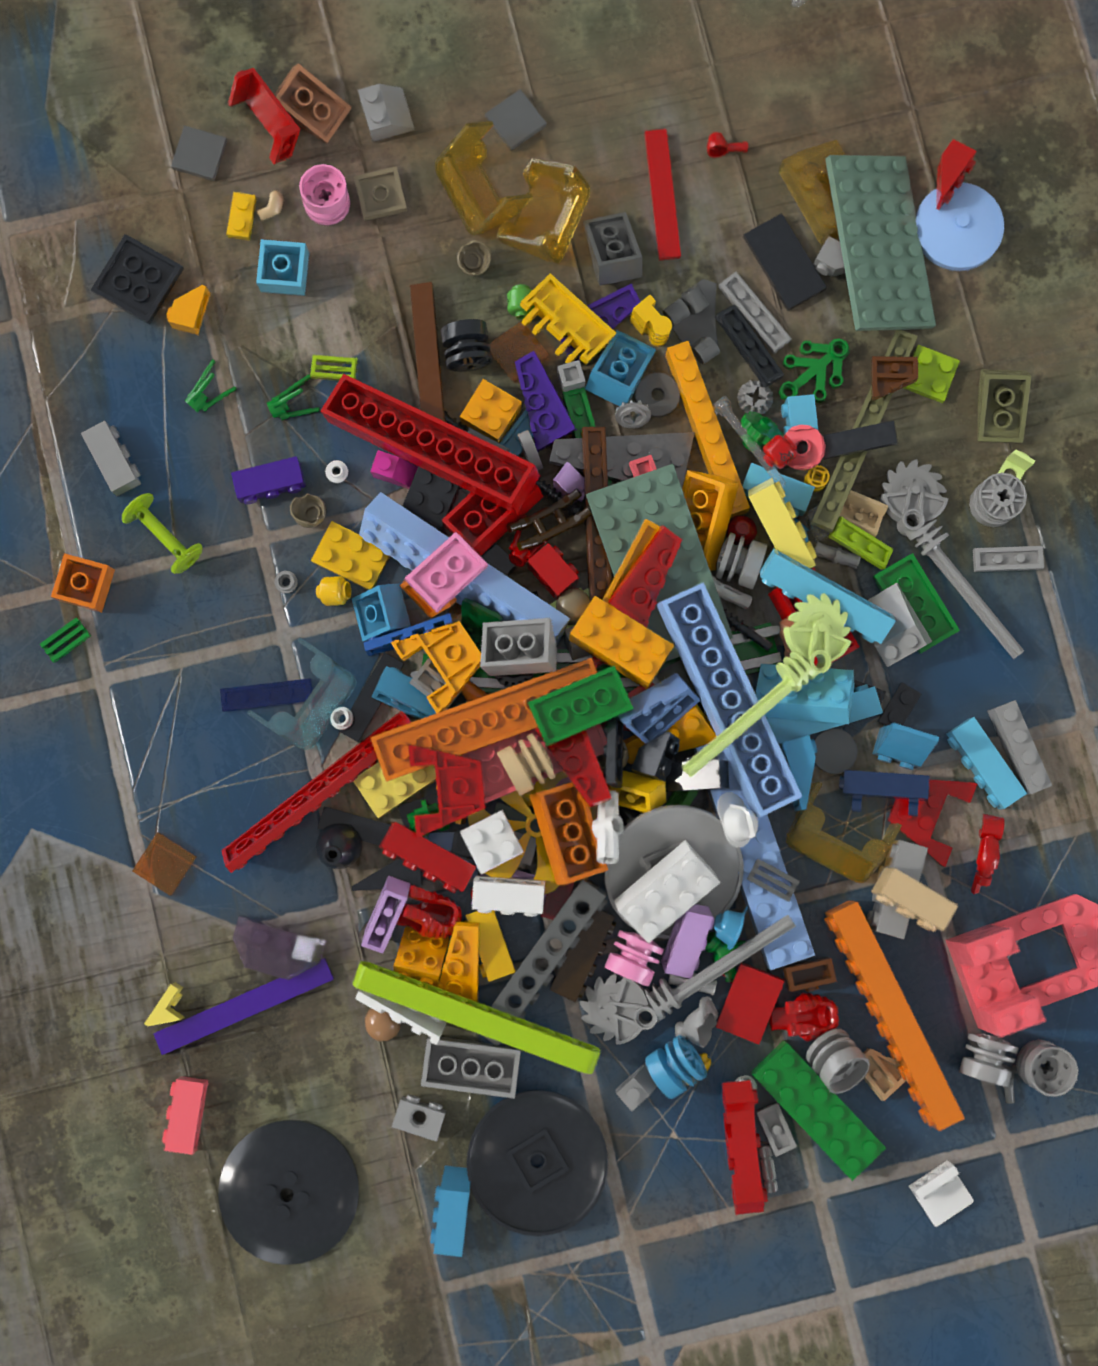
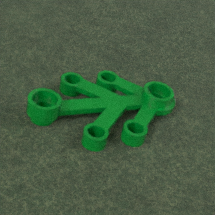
[779,339,850,403]

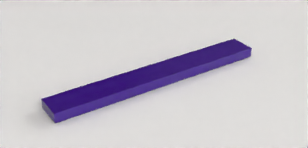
[153,958,335,1055]

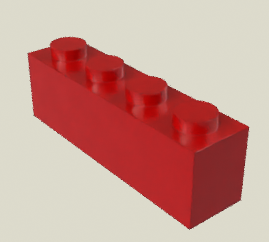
[379,822,476,894]

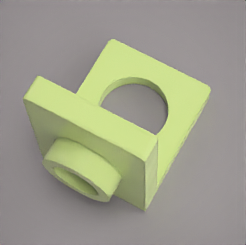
[998,450,1035,480]

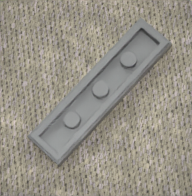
[718,272,792,355]

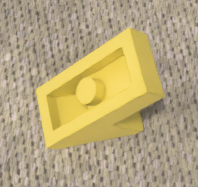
[144,982,185,1026]

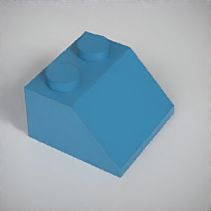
[351,583,411,642]

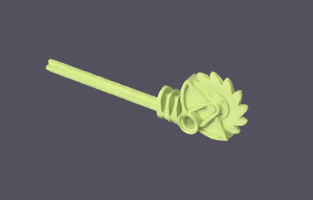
[682,593,851,777]

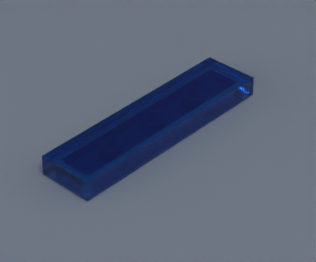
[220,678,314,712]

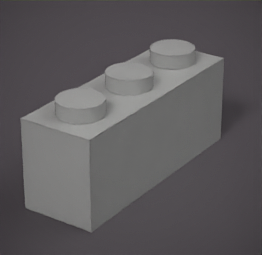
[81,421,141,496]

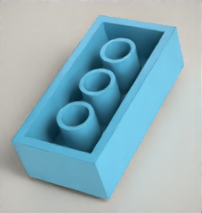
[755,664,854,724]

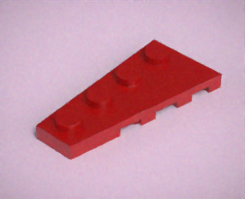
[608,525,682,628]
[535,727,612,808]

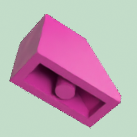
[370,450,418,489]

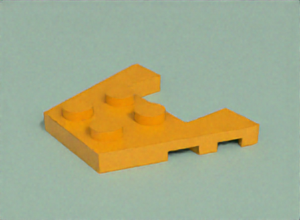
[391,621,481,713]

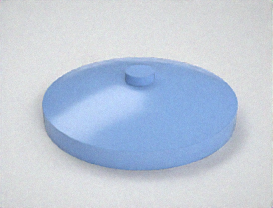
[916,183,1004,271]

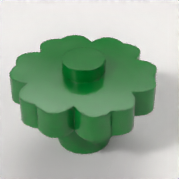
[740,411,783,452]

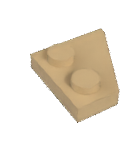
[863,1049,906,1101]

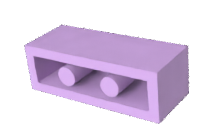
[361,876,410,954]
[661,904,714,978]

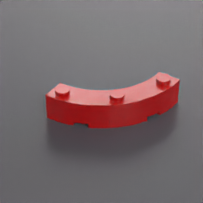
[722,1080,768,1215]

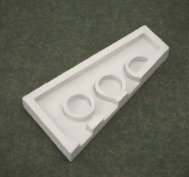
[355,989,447,1045]

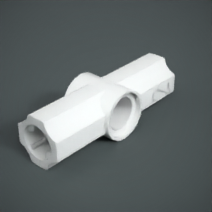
[592,791,624,864]

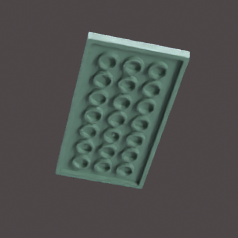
[825,155,936,331]
[586,464,733,662]

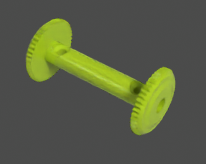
[122,493,203,574]

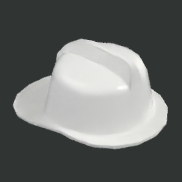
[717,792,758,848]

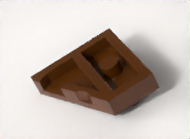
[871,356,918,400]

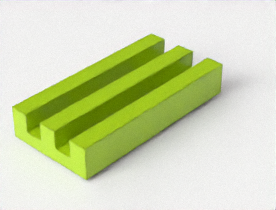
[310,355,358,381]

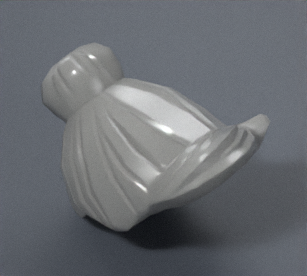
[675,996,718,1048]

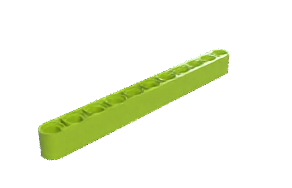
[352,961,601,1074]

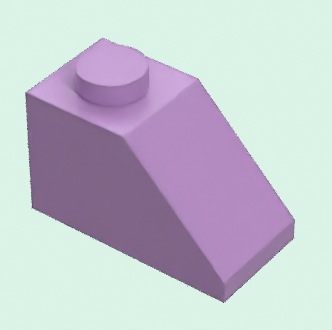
[553,462,585,504]

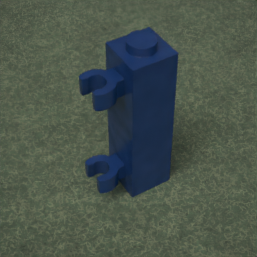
[839,770,929,816]

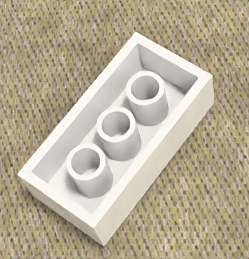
[614,840,720,943]

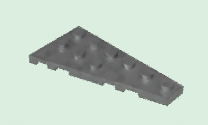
[549,432,695,488]

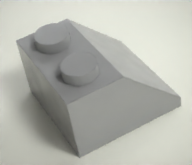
[358,84,415,142]

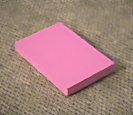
[405,532,488,613]

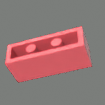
[162,1076,209,1155]

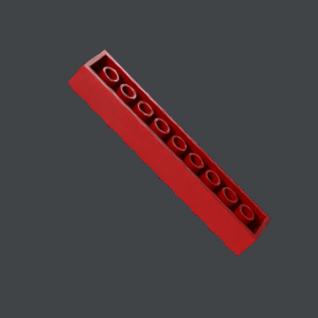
[321,374,540,514]

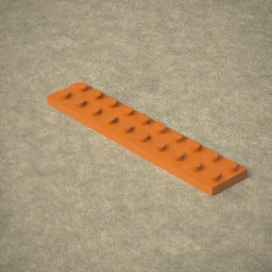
[370,658,597,782]

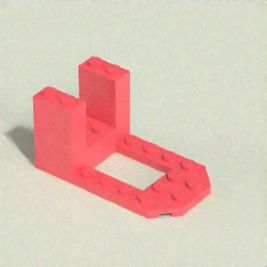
[945,894,1098,1037]

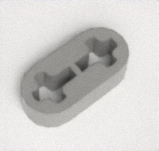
[517,430,543,471]

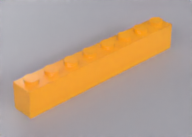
[665,341,750,519]

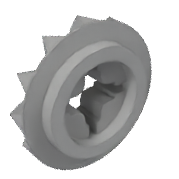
[737,380,773,415]
[615,400,651,428]

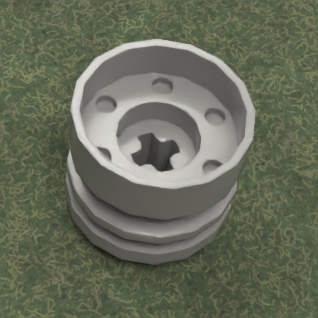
[969,473,1027,527]
[715,532,767,589]
[806,1029,870,1094]
[959,1033,1018,1087]
[1016,1039,1078,1097]

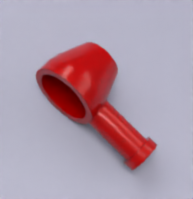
[707,132,748,158]

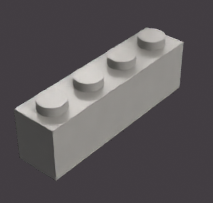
[987,700,1052,795]

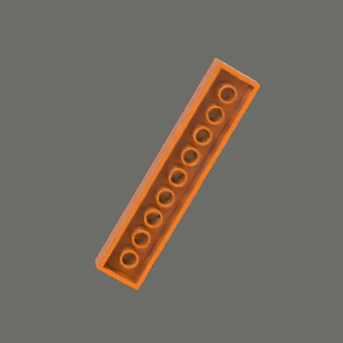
[824,900,965,1131]

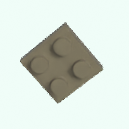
[354,166,407,221]

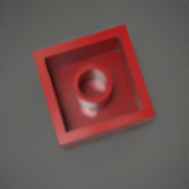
[528,543,579,600]

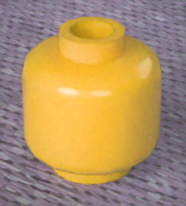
[316,576,352,606]

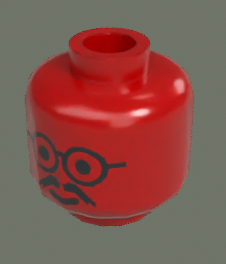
[762,435,797,469]

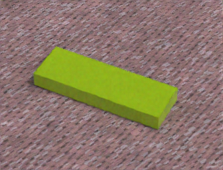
[829,516,893,570]

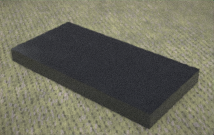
[743,213,827,311]

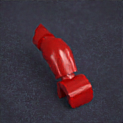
[971,814,1005,894]

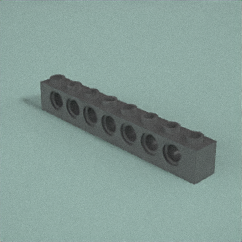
[482,878,608,1046]

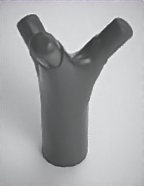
[1003,1065,1017,1104]

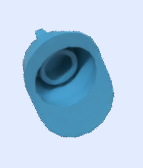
[714,906,748,950]

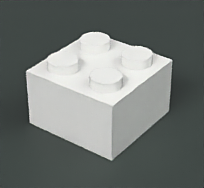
[460,809,524,874]

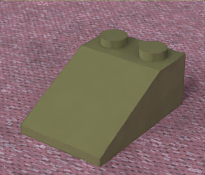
[977,369,1031,443]

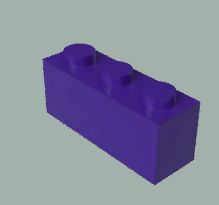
[231,456,306,505]

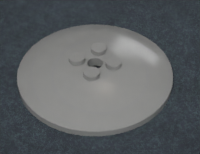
[604,805,743,939]

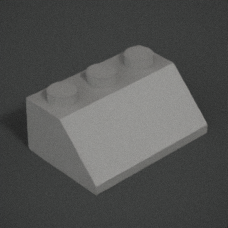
[481,618,557,676]

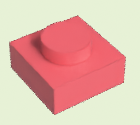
[629,455,657,477]

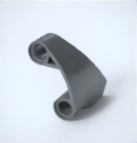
[662,279,720,365]

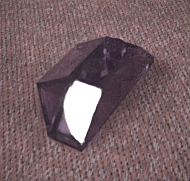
[233,916,326,980]

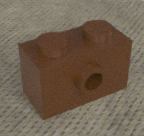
[782,957,837,992]

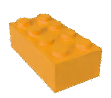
[569,596,674,689]

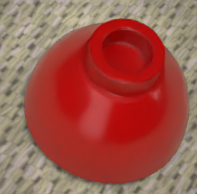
[726,515,757,546]

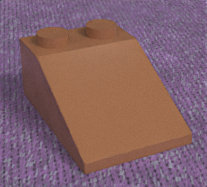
[274,63,352,144]

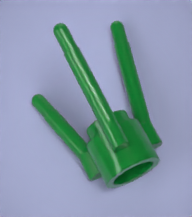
[184,359,237,412]
[267,374,320,420]

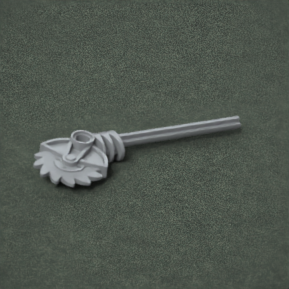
[879,459,1024,659]
[580,915,796,1045]

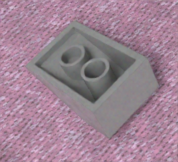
[868,583,932,667]

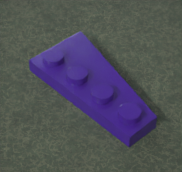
[560,284,641,361]

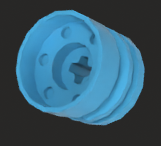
[645,1035,707,1099]

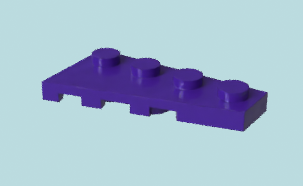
[515,351,577,452]

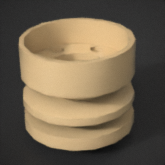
[497,734,555,796]

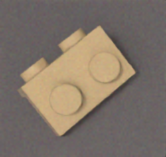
[839,490,888,537]

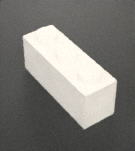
[472,876,545,916]

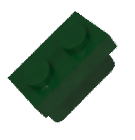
[461,598,503,652]

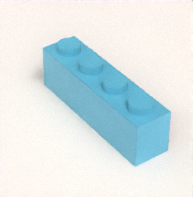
[946,717,1027,809]

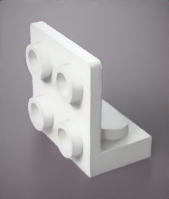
[909,1160,974,1227]

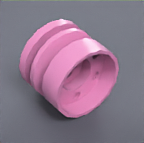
[299,164,350,225]
[604,930,664,987]

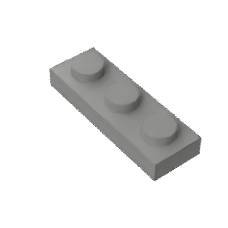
[973,546,1044,572]

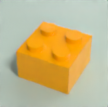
[460,379,522,444]

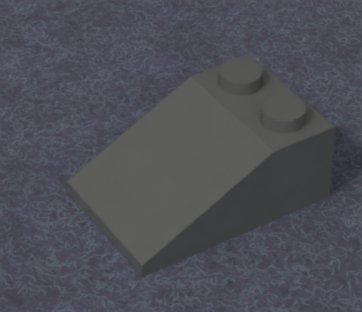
[583,212,643,286]

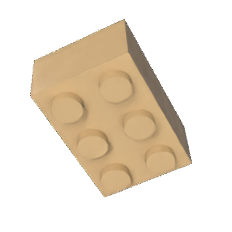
[871,868,958,932]

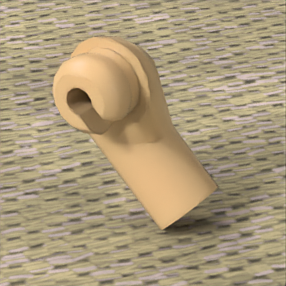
[257,191,284,221]

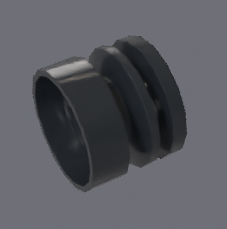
[440,319,493,372]

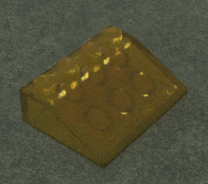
[779,139,845,246]

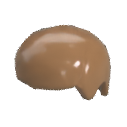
[365,1008,401,1041]

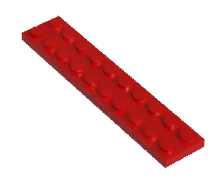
[221,711,412,873]

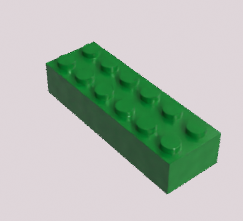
[750,1040,886,1181]

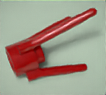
[509,515,547,567]

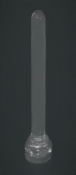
[713,396,786,487]

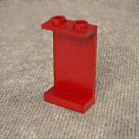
[228,67,300,165]

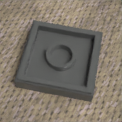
[485,89,546,151]
[171,126,228,181]

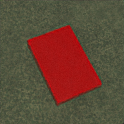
[716,962,784,1045]

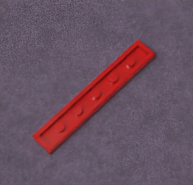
[644,129,681,261]

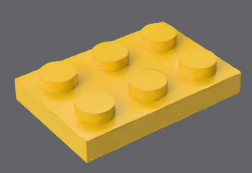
[311,521,390,590]

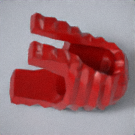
[396,885,462,939]
[769,993,839,1042]

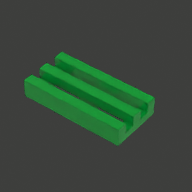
[40,617,91,663]

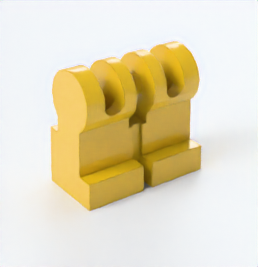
[630,295,672,347]

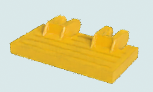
[520,273,616,365]

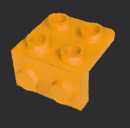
[393,927,449,987]

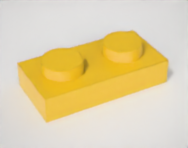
[226,192,257,241]

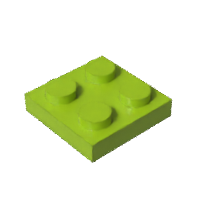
[904,345,960,403]

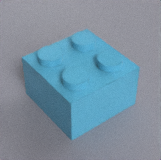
[256,240,309,296]

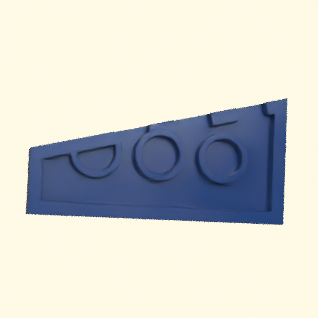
[364,613,453,656]

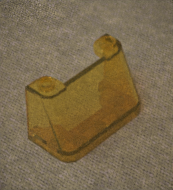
[497,158,590,264]

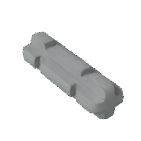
[758,1145,778,1193]

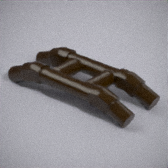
[507,488,592,551]

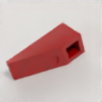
[936,139,976,210]

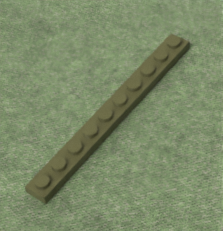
[811,330,918,533]

